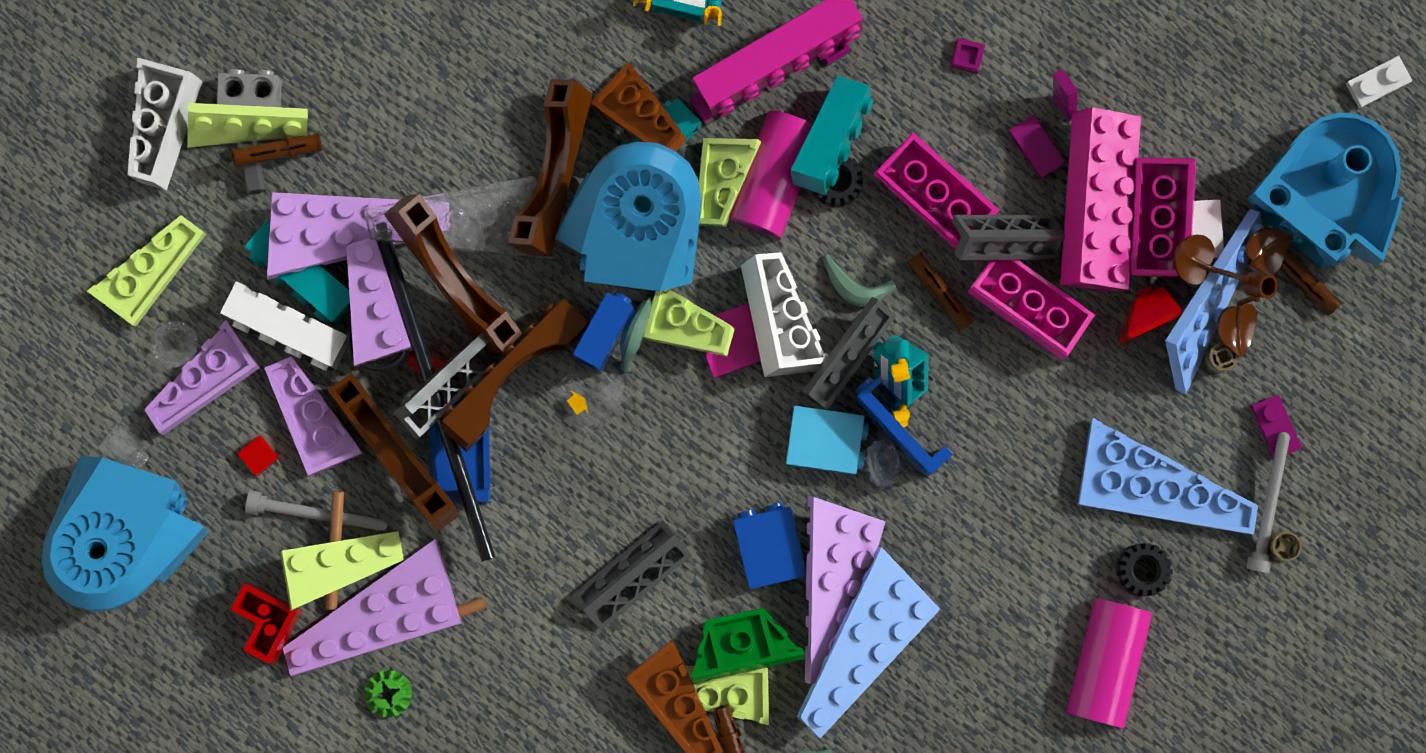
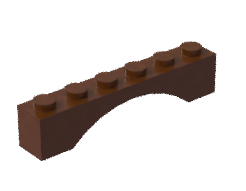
[508,79,593,257]
[384,193,523,353]
[440,299,589,452]
[328,373,460,533]

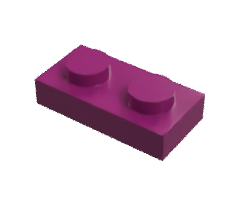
[1250,394,1302,459]

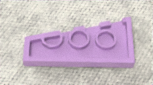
[346,236,412,367]
[145,320,260,435]
[264,357,364,476]

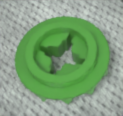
[364,670,412,717]

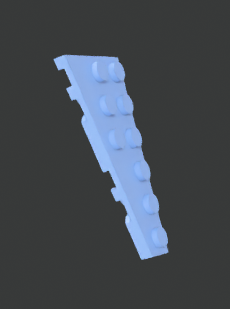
[1165,209,1264,394]
[1077,418,1258,535]
[797,547,940,738]

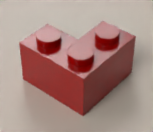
[230,583,303,664]

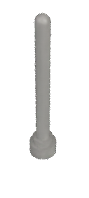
[1246,432,1290,573]
[245,490,388,531]

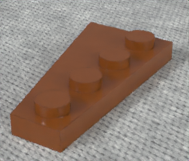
[590,62,687,151]
[626,639,723,753]

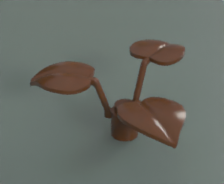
[1174,229,1294,357]

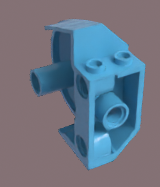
[1247,113,1403,269]
[555,142,701,291]
[41,456,208,612]

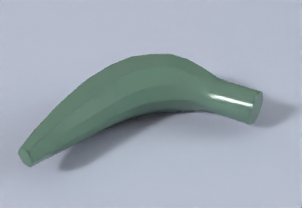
[823,254,897,307]
[620,296,653,372]

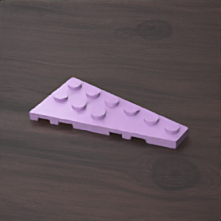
[267,192,449,280]
[805,496,886,684]
[283,539,462,676]

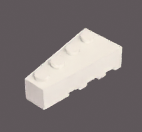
[128,57,203,190]
[741,252,828,377]
[220,281,347,371]

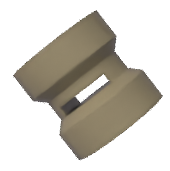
[1204,342,1239,374]
[1267,532,1302,562]

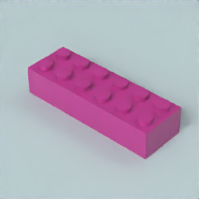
[693,0,863,118]
[1060,107,1141,293]

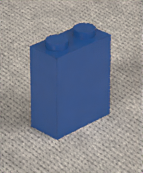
[573,292,634,374]
[733,503,806,589]

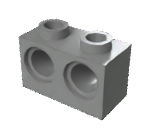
[217,69,282,107]

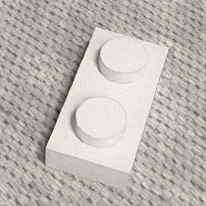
[1345,56,1412,108]

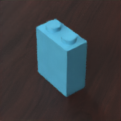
[785,406,869,475]

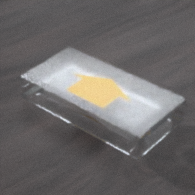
[551,370,609,434]

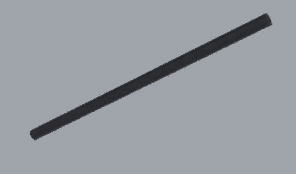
[373,222,496,562]

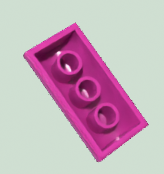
[729,110,813,240]
[874,132,1000,250]
[1130,158,1196,278]
[967,260,1095,361]
[1066,598,1153,728]

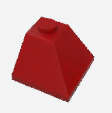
[1118,285,1183,345]

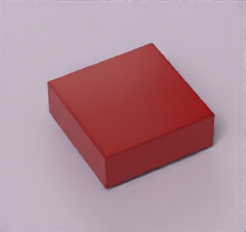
[237,435,280,477]

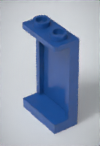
[854,376,953,477]
[430,393,491,503]

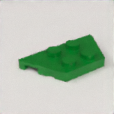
[692,608,804,684]

